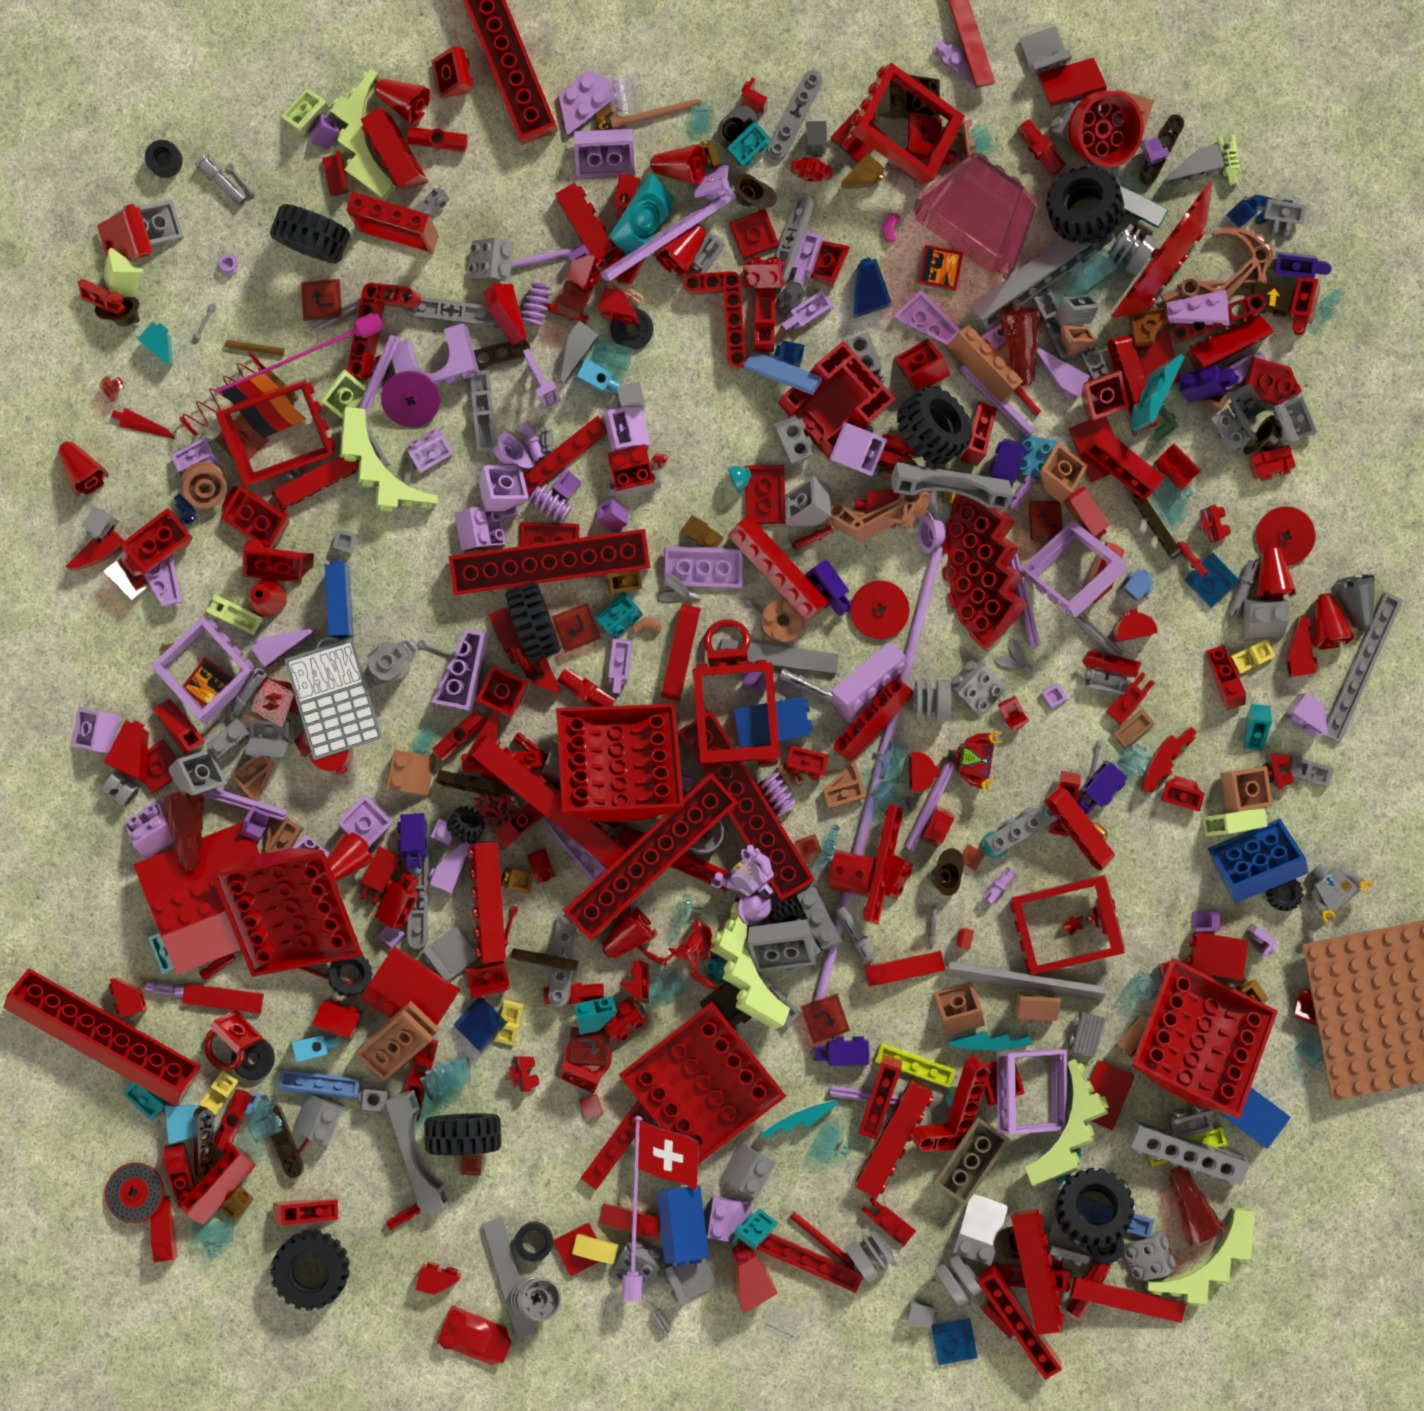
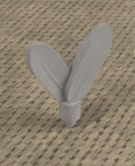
[658,574,701,602]
[995,639,1036,676]
[928,905,937,948]

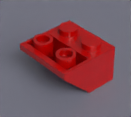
[607,444,654,492]

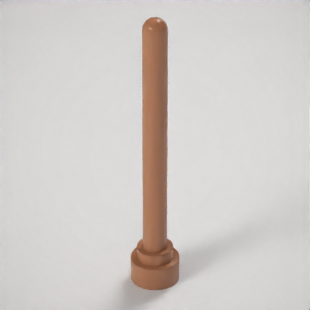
[609,99,702,130]

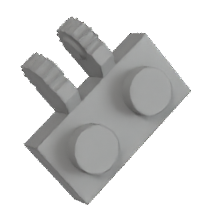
[1263,199,1307,238]

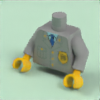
[1311,864,1374,925]

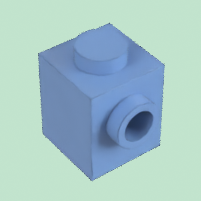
[1121,569,1154,601]

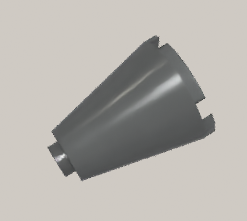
[1335,574,1375,630]

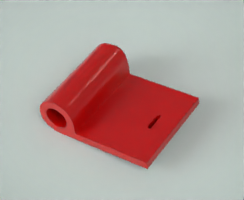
[97,204,153,261]

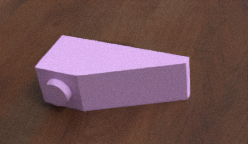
[1035,348,1090,400]
[251,629,315,668]
[428,841,473,893]

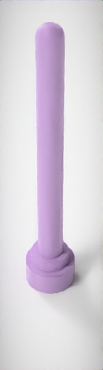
[511,247,576,269]

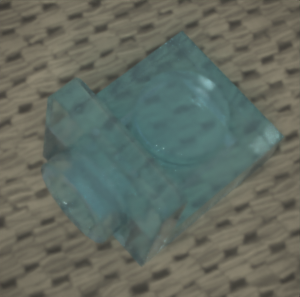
[691,103,712,134]
[970,124,997,158]
[1317,287,1345,319]
[411,723,441,754]
[870,782,900,813]
[1294,1035,1324,1069]

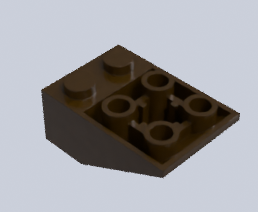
[878,75,940,118]

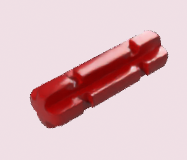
[511,644,537,679]
[513,732,548,762]
[199,953,236,980]
[386,1203,421,1230]

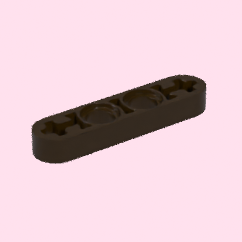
[1139,114,1184,185]
[474,340,530,369]
[1131,493,1182,560]
[435,770,508,798]
[510,948,579,971]
[263,1103,304,1178]
[193,1106,215,1180]

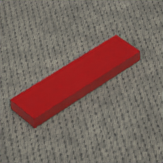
[182,983,264,1014]

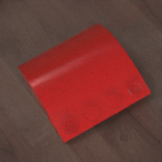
[778,341,896,461]

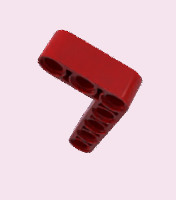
[684,271,746,370]
[347,282,421,381]
[909,1056,990,1152]

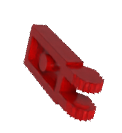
[78,278,125,314]
[489,607,525,664]
[1083,650,1141,678]
[1105,672,1155,725]
[862,1197,916,1246]

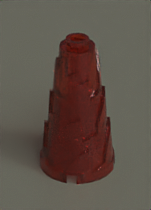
[999,307,1040,386]
[164,792,205,871]
[1169,1165,1226,1246]

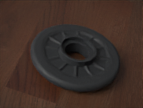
[611,307,654,350]
[231,1038,275,1080]

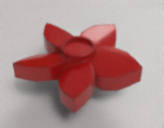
[1061,915,1084,935]

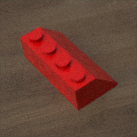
[360,107,428,190]
[1186,314,1274,371]

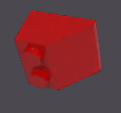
[894,339,951,392]
[1081,370,1130,420]
[312,998,363,1038]

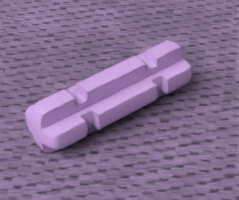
[1008,475,1036,511]
[145,981,184,997]

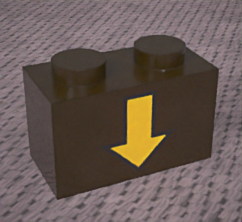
[1251,283,1294,317]

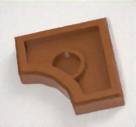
[1129,306,1171,348]

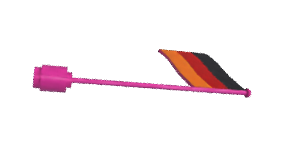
[216,313,384,438]

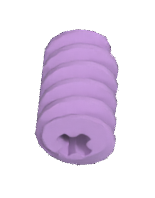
[520,282,553,326]
[528,484,573,525]
[759,772,796,817]

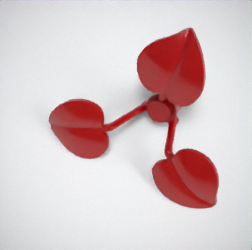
[638,931,723,990]

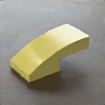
[1230,639,1276,674]
[495,1000,524,1046]
[200,1071,239,1116]
[572,1234,619,1264]

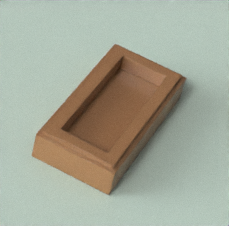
[1112,709,1155,749]

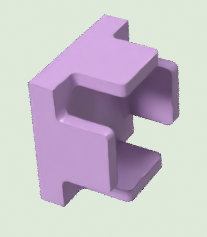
[337,794,394,849]

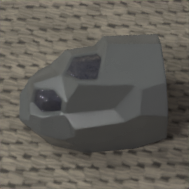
[776,280,806,314]

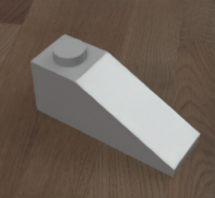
[561,321,599,385]

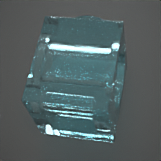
[1117,744,1152,777]
[1126,970,1160,1001]

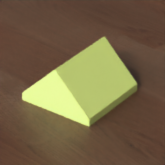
[281,88,330,137]
[103,248,143,297]
[320,370,367,419]

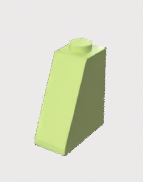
[1202,807,1267,836]

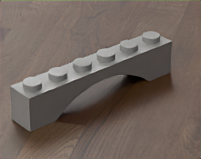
[891,462,1013,510]
[385,1090,451,1214]

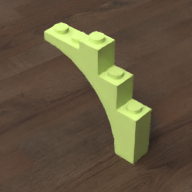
[330,69,395,201]
[340,407,438,512]
[709,901,790,1029]
[1025,1059,1109,1187]
[1145,1207,1255,1307]

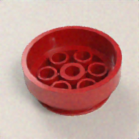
[1068,90,1144,168]

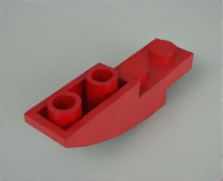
[1141,727,1197,793]

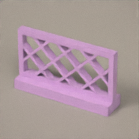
[523,349,561,409]

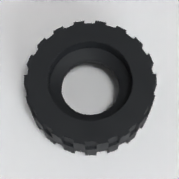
[327,955,373,997]

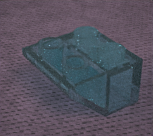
[420,1056,471,1100]

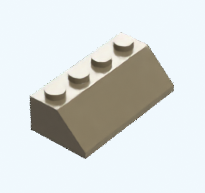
[933,1117,1011,1206]

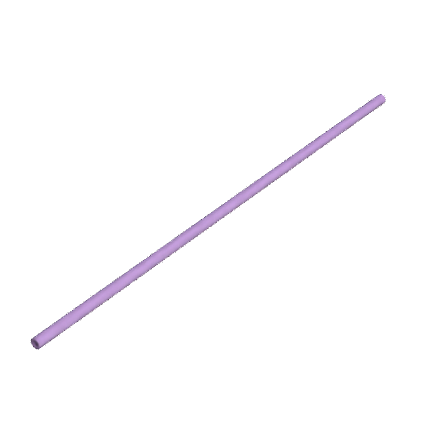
[813,547,943,1006]

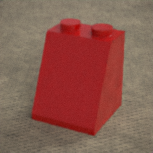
[1186,931,1249,980]
[732,1241,778,1314]

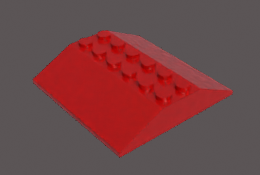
[556,704,684,822]
[133,821,260,975]
[211,848,363,977]
[1131,958,1278,1118]
[619,1002,787,1164]

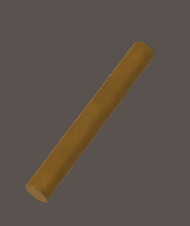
[225,340,285,356]

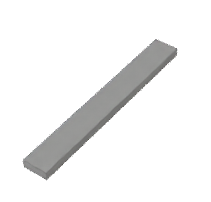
[1323,592,1403,743]
[946,962,1106,1001]

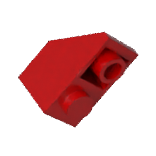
[567,250,607,289]
[598,287,639,325]
[109,977,147,1018]
[415,1262,462,1295]

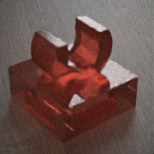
[100,376,123,402]

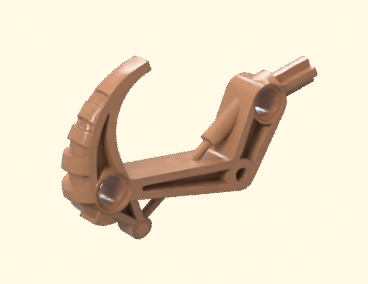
[1161,227,1274,306]
[818,471,930,541]

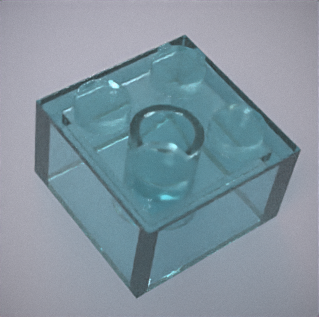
[1067,249,1118,296]

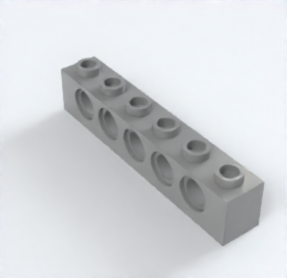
[1127,1120,1250,1185]

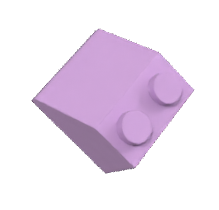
[477,465,529,512]
[71,708,120,753]
[707,1196,752,1242]

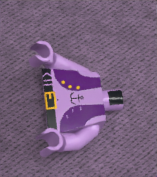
[711,845,774,899]

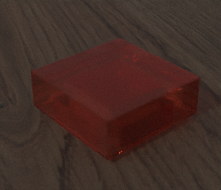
[962,844,985,871]
[461,1154,482,1176]

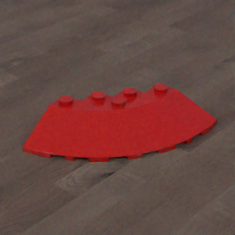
[1111,181,1213,318]
[942,494,1027,651]

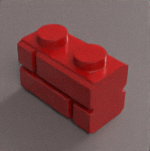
[1248,445,1296,482]

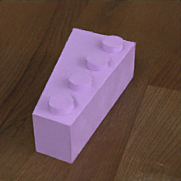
[431,629,490,711]
[831,642,907,724]

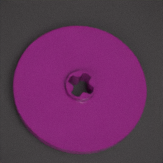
[381,371,440,427]

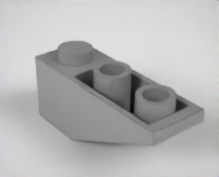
[1163,144,1224,186]

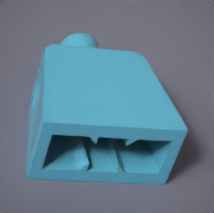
[573,358,621,393]
[291,1034,338,1062]
[165,1104,206,1144]

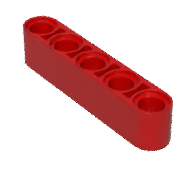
[1172,294,1265,342]
[1107,335,1158,431]
[271,456,359,510]
[661,604,701,702]
[834,678,913,761]
[1045,786,1115,871]

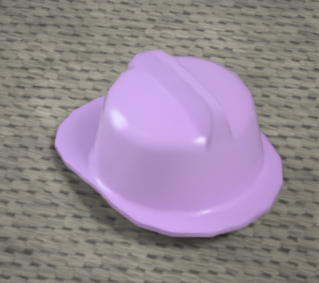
[492,432,536,468]
[918,510,945,553]
[738,891,771,926]

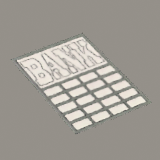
[284,638,382,760]

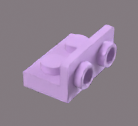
[406,429,454,473]
[171,437,220,476]
[1247,923,1278,956]

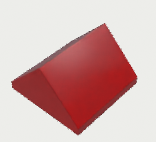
[810,241,850,288]

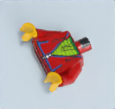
[947,731,1002,793]

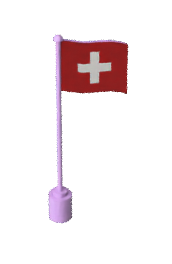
[622,1116,699,1301]

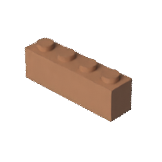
[947,325,1023,402]

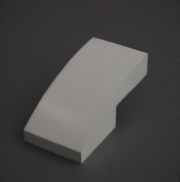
[1290,756,1334,788]

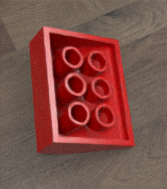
[360,946,461,1026]

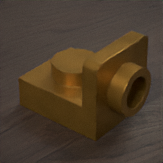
[698,141,721,169]
[500,867,534,893]
[1236,979,1269,1004]
[218,1186,253,1221]

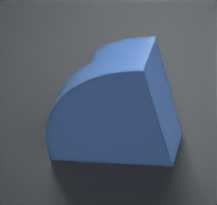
[246,1092,263,1115]

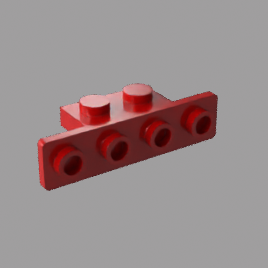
[461,751,542,783]

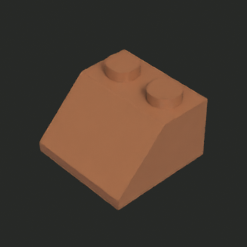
[1040,442,1088,503]
[387,749,435,796]
[1220,766,1273,812]
[934,981,985,1036]
[1015,994,1061,1024]

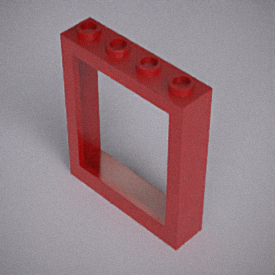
[850,62,965,185]
[346,191,439,254]
[215,378,336,487]
[692,660,780,765]
[1009,874,1126,975]

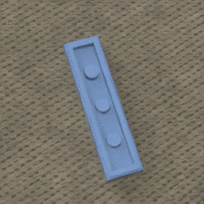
[744,351,822,395]
[278,1069,361,1100]
[1076,1197,1154,1238]

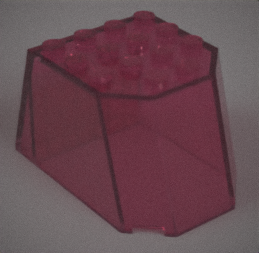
[911,152,1038,280]

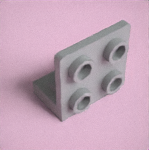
[1019,26,1072,76]

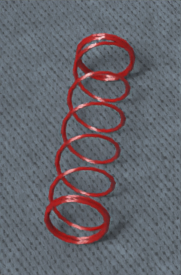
[179,351,266,436]

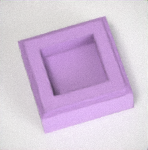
[1041,683,1068,710]
[377,925,405,949]

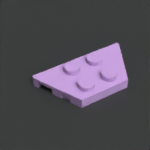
[558,70,627,136]

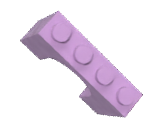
[392,323,479,386]

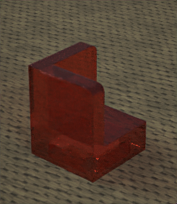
[796,834,822,859]

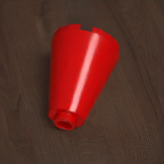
[374,78,431,124]
[650,145,707,185]
[654,223,706,278]
[57,441,108,496]
[1256,545,1296,599]
[248,579,287,618]
[1314,593,1355,650]
[327,832,373,882]
[602,906,657,959]

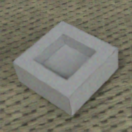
[332,529,358,554]

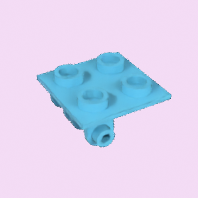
[1019,435,1059,480]

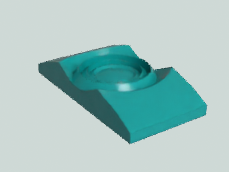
[609,173,674,256]
[1131,354,1185,432]

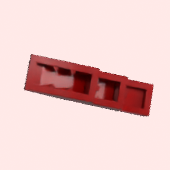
[405,1039,439,1121]

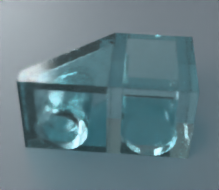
[591,341,634,372]
[248,1094,282,1143]

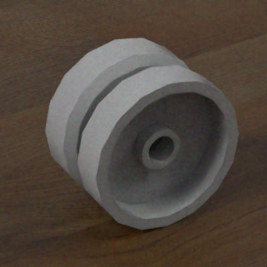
[935,1254,983,1307]

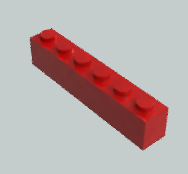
[727,516,829,622]
[468,840,506,963]
[855,1079,934,1198]
[1011,1209,1065,1335]
[977,1264,1062,1380]

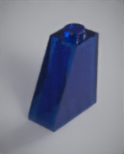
[853,257,892,318]

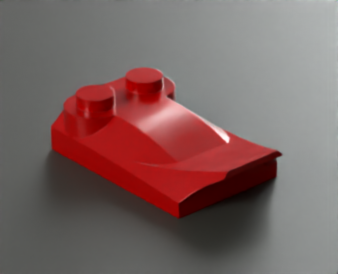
[220,485,290,548]
[121,508,193,577]
[242,539,314,583]
[437,1305,512,1365]

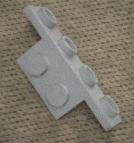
[986,803,1058,855]

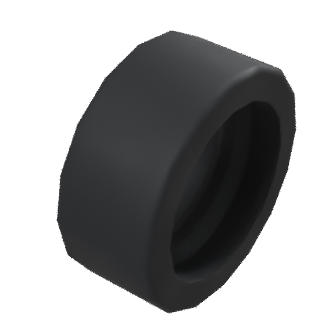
[515,1221,553,1262]

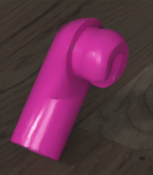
[882,213,900,243]

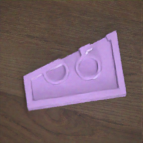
[893,290,961,346]
[1167,290,1230,325]
[143,554,183,607]

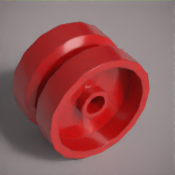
[877,434,920,470]

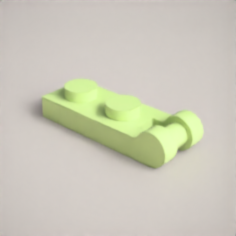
[205,594,263,636]

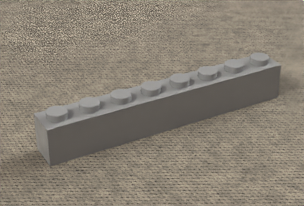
[969,233,1113,331]

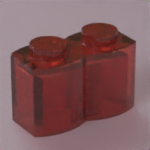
[555,280,594,321]

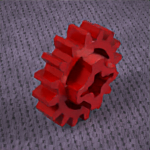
[790,157,833,183]
[473,788,516,826]

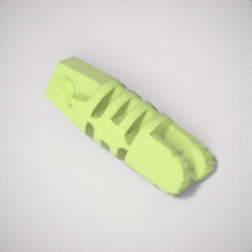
[1217,134,1241,186]

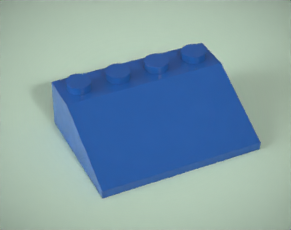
[1208,819,1308,903]

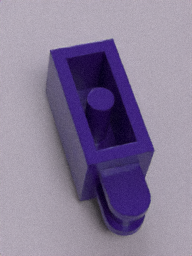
[1273,251,1332,278]
[1180,365,1239,403]
[989,438,1028,485]
[804,559,852,616]
[1077,760,1128,815]
[397,813,427,870]
[813,1036,870,1066]

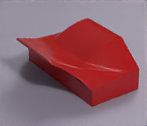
[1160,776,1205,812]
[692,920,713,961]

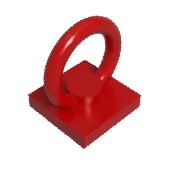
[830,109,886,163]
[704,619,751,676]
[204,1010,263,1071]
[558,1033,612,1094]

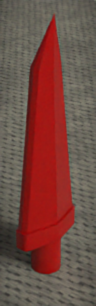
[111,408,176,439]

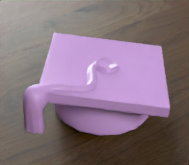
[695,164,732,200]

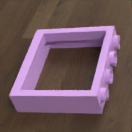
[1021,520,1128,618]
[151,616,255,724]
[997,1048,1069,1135]

